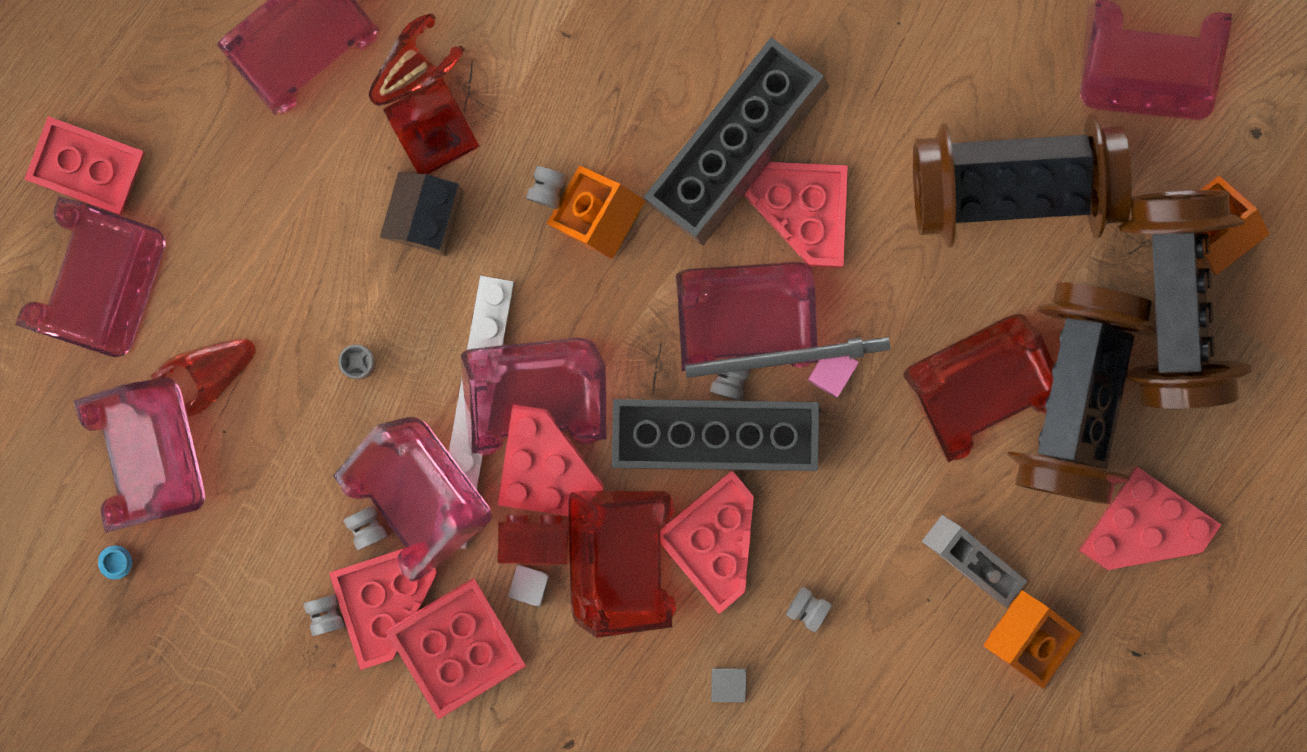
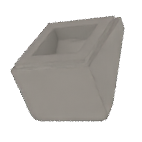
[508,564,550,607]
[711,668,746,702]

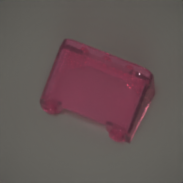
[217,0,379,115]
[676,262,818,371]
[461,338,607,455]
[74,377,205,533]
[333,417,492,582]

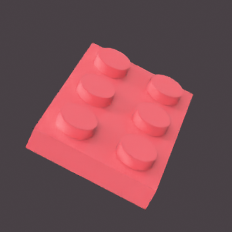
[24,116,146,216]

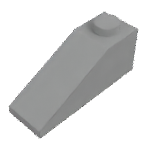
[921,515,1027,608]

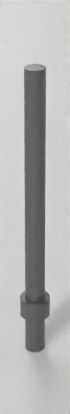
[685,337,890,378]

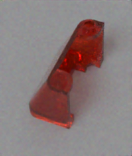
[903,314,1054,463]
[568,491,676,638]

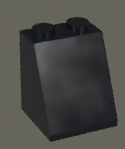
[380,172,464,256]

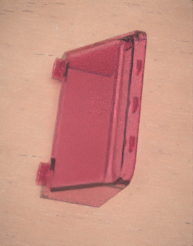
[1080,0,1232,120]
[15,196,165,357]

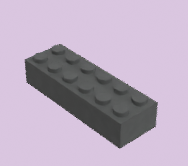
[644,37,829,246]
[612,399,819,471]

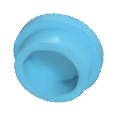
[98,545,133,580]

